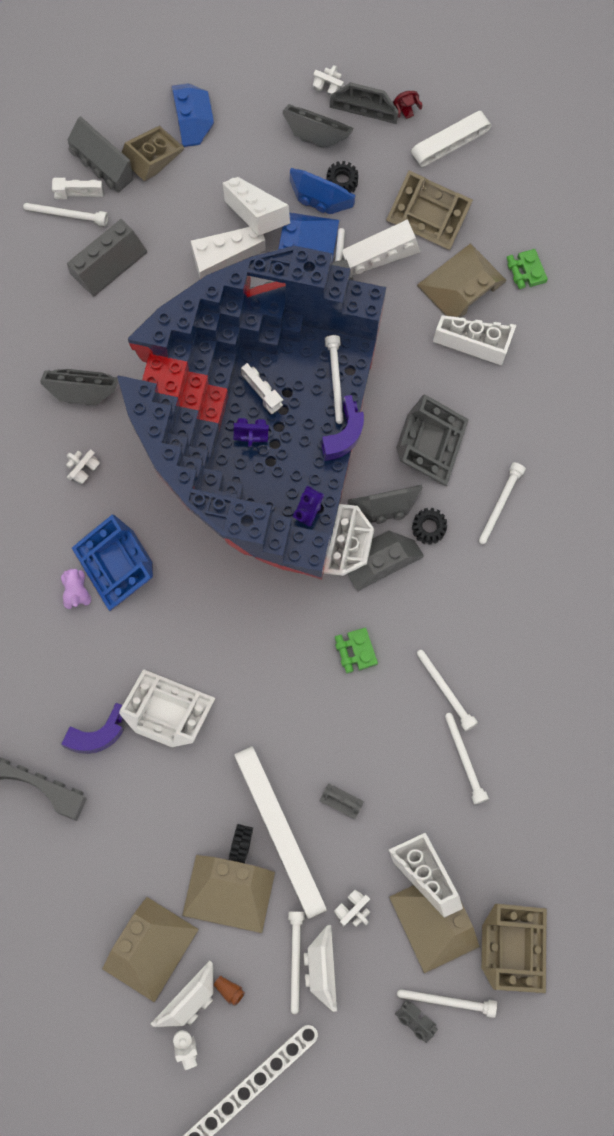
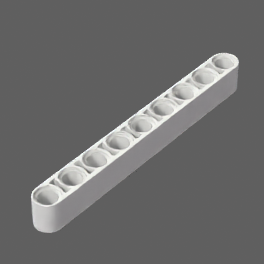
[234,746,327,919]
[183,1025,318,1136]

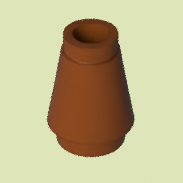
[213,976,245,1006]

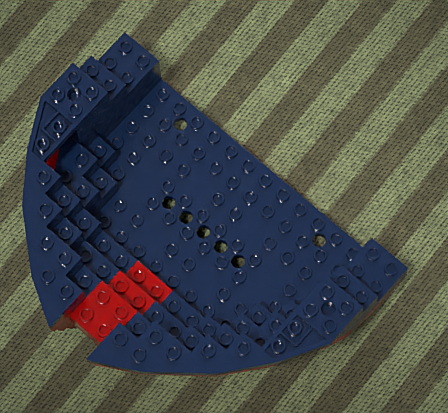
[117,246,387,580]

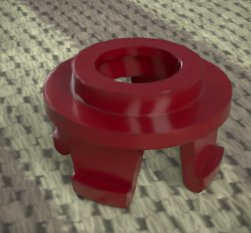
[393,91,423,119]

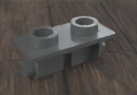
[320,783,364,819]
[395,1000,438,1043]

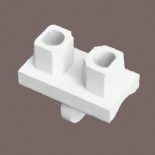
[313,65,344,96]
[66,449,100,484]
[334,890,370,927]
[173,1030,198,1070]

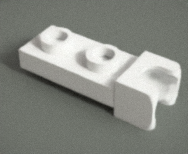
[52,178,104,199]
[241,363,283,414]

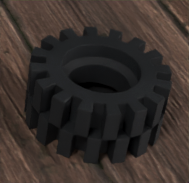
[326,161,359,193]
[412,508,447,545]
[229,824,253,864]

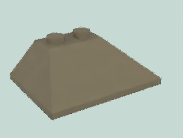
[386,170,473,250]
[417,243,507,318]
[182,855,275,933]
[389,885,480,973]
[102,897,199,1002]
[481,904,547,993]

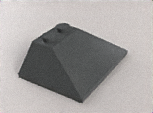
[396,394,469,486]

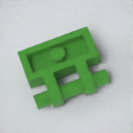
[506,249,548,289]
[335,627,378,674]

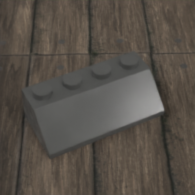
[67,116,134,193]
[67,219,147,297]

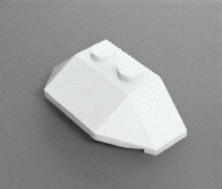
[324,504,374,576]
[304,925,337,1012]
[151,960,214,1027]

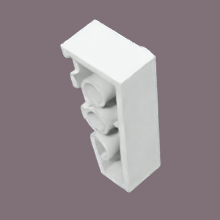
[341,219,420,275]
[433,315,516,365]
[389,833,463,917]

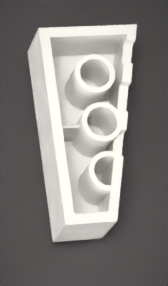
[222,177,290,236]
[191,227,266,279]

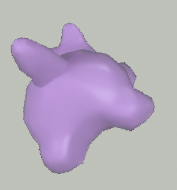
[61,568,91,609]

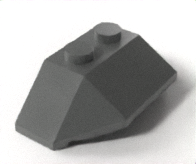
[330,82,398,124]
[283,104,354,147]
[40,369,118,405]
[347,484,423,524]
[348,531,424,591]

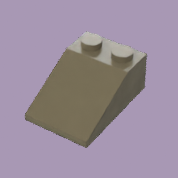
[121,125,184,181]

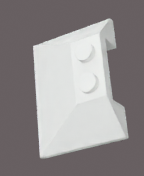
[119,669,215,747]

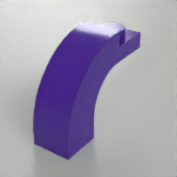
[321,395,364,461]
[61,703,124,754]

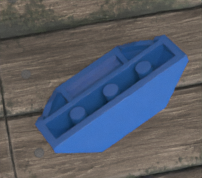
[171,83,214,147]
[289,168,356,214]

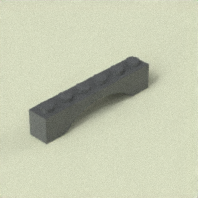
[0,757,87,821]

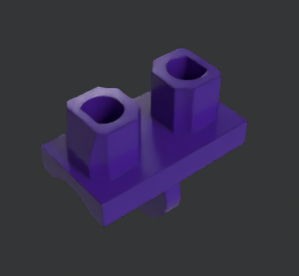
[233,418,269,447]
[293,486,324,526]

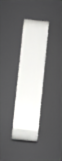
[411,111,492,167]

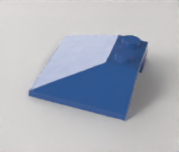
[278,212,339,261]
[72,514,153,611]

